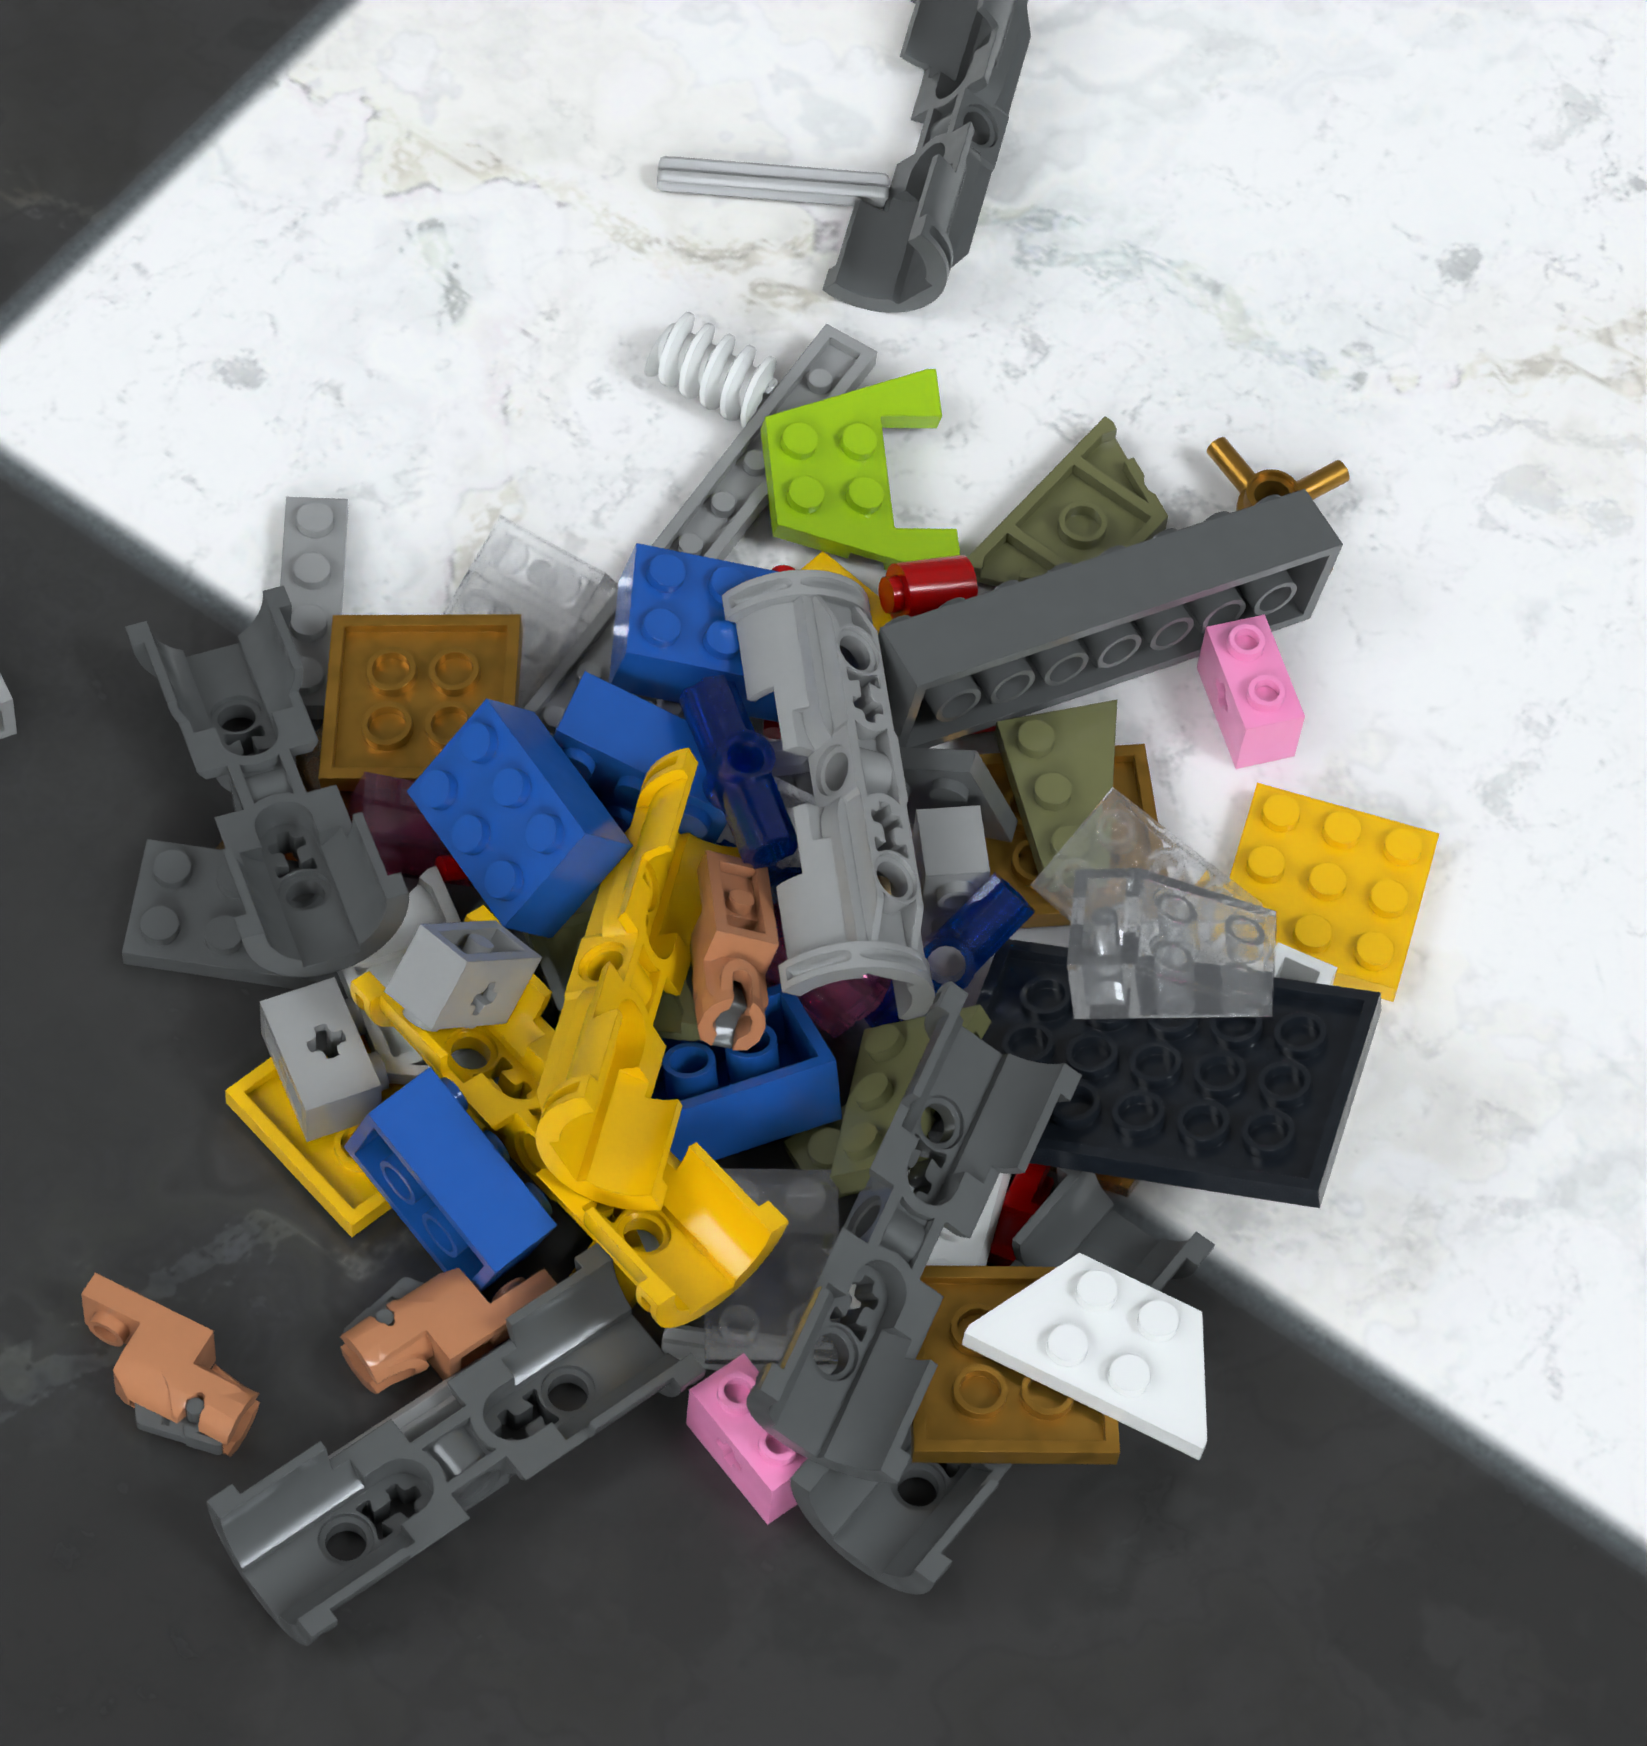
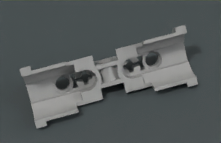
[722,570,935,1020]

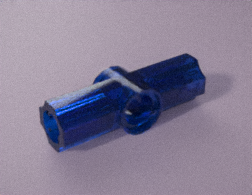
[679,674,798,869]
[859,872,1035,1028]

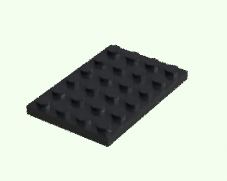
[928,938,1382,1208]

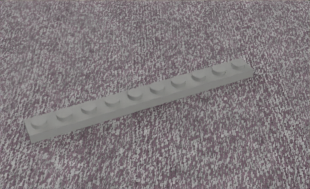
[523,323,877,735]

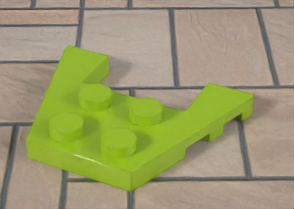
[760,369,960,570]

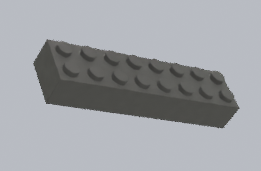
[878,489,1343,748]

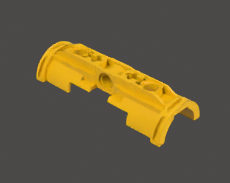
[536,747,760,1211]
[350,905,789,1328]

